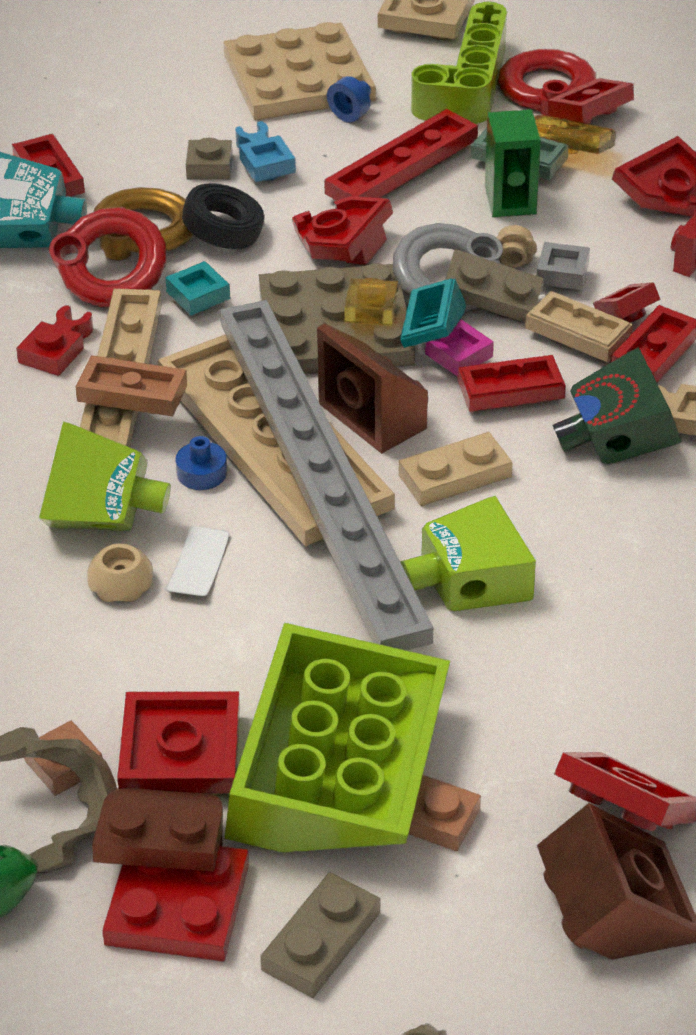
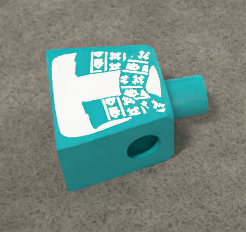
[0,152,87,248]

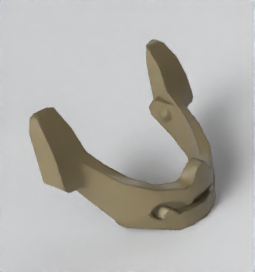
[0,727,117,873]

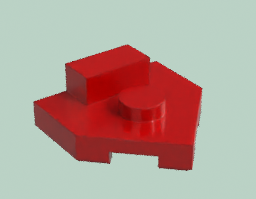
[612,136,696,217]
[292,196,393,265]

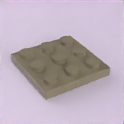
[259,263,415,374]

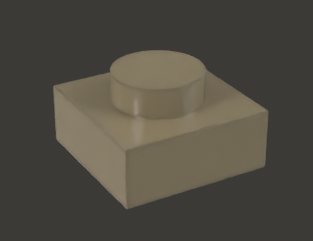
[186,138,233,179]

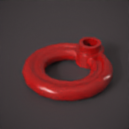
[498,49,597,118]
[49,207,166,307]

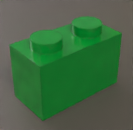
[485,109,541,217]

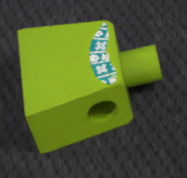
[39,422,171,531]
[400,496,536,612]

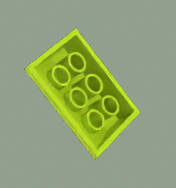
[224,622,450,853]

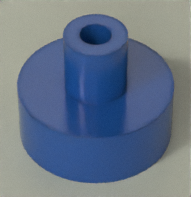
[327,76,371,123]
[176,436,227,490]

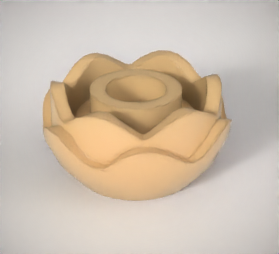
[87,544,153,602]

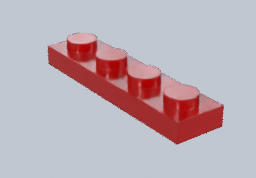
[324,109,478,201]

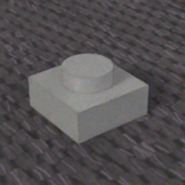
[536,242,590,290]

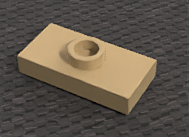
[525,291,633,362]

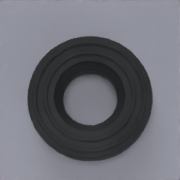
[182,183,264,249]

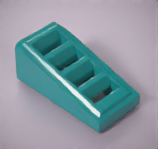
[400,278,466,348]

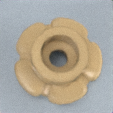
[495,225,537,268]

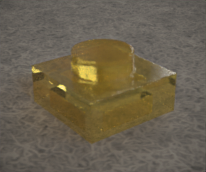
[344,278,398,326]

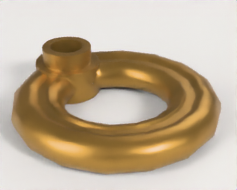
[94,187,194,260]

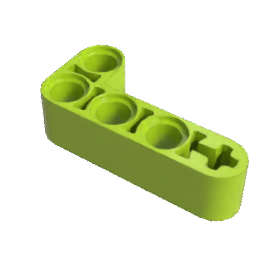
[411,2,507,124]

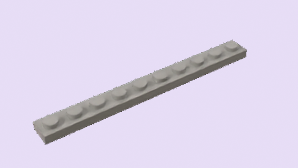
[220,300,434,650]

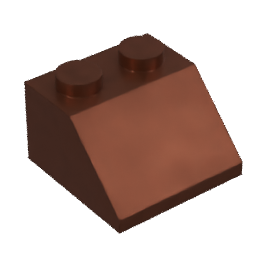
[317,323,429,454]
[537,803,696,960]

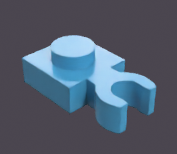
[235,121,296,182]

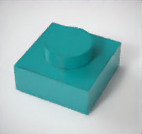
[165,261,231,316]

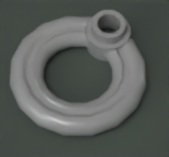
[393,223,503,312]

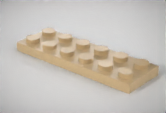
[158,334,395,546]

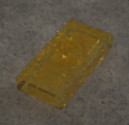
[534,115,617,154]

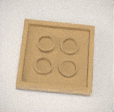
[224,22,376,121]

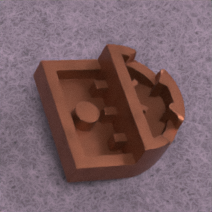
[92,788,223,872]

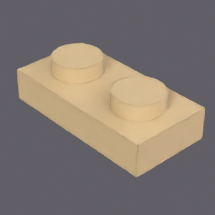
[398,432,513,506]

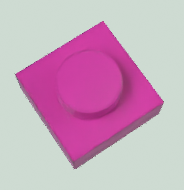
[425,319,494,377]

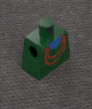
[552,348,682,464]

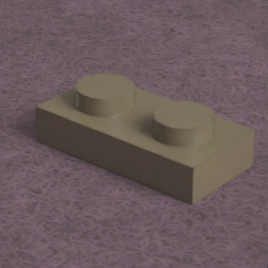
[445,249,544,323]
[260,872,381,998]

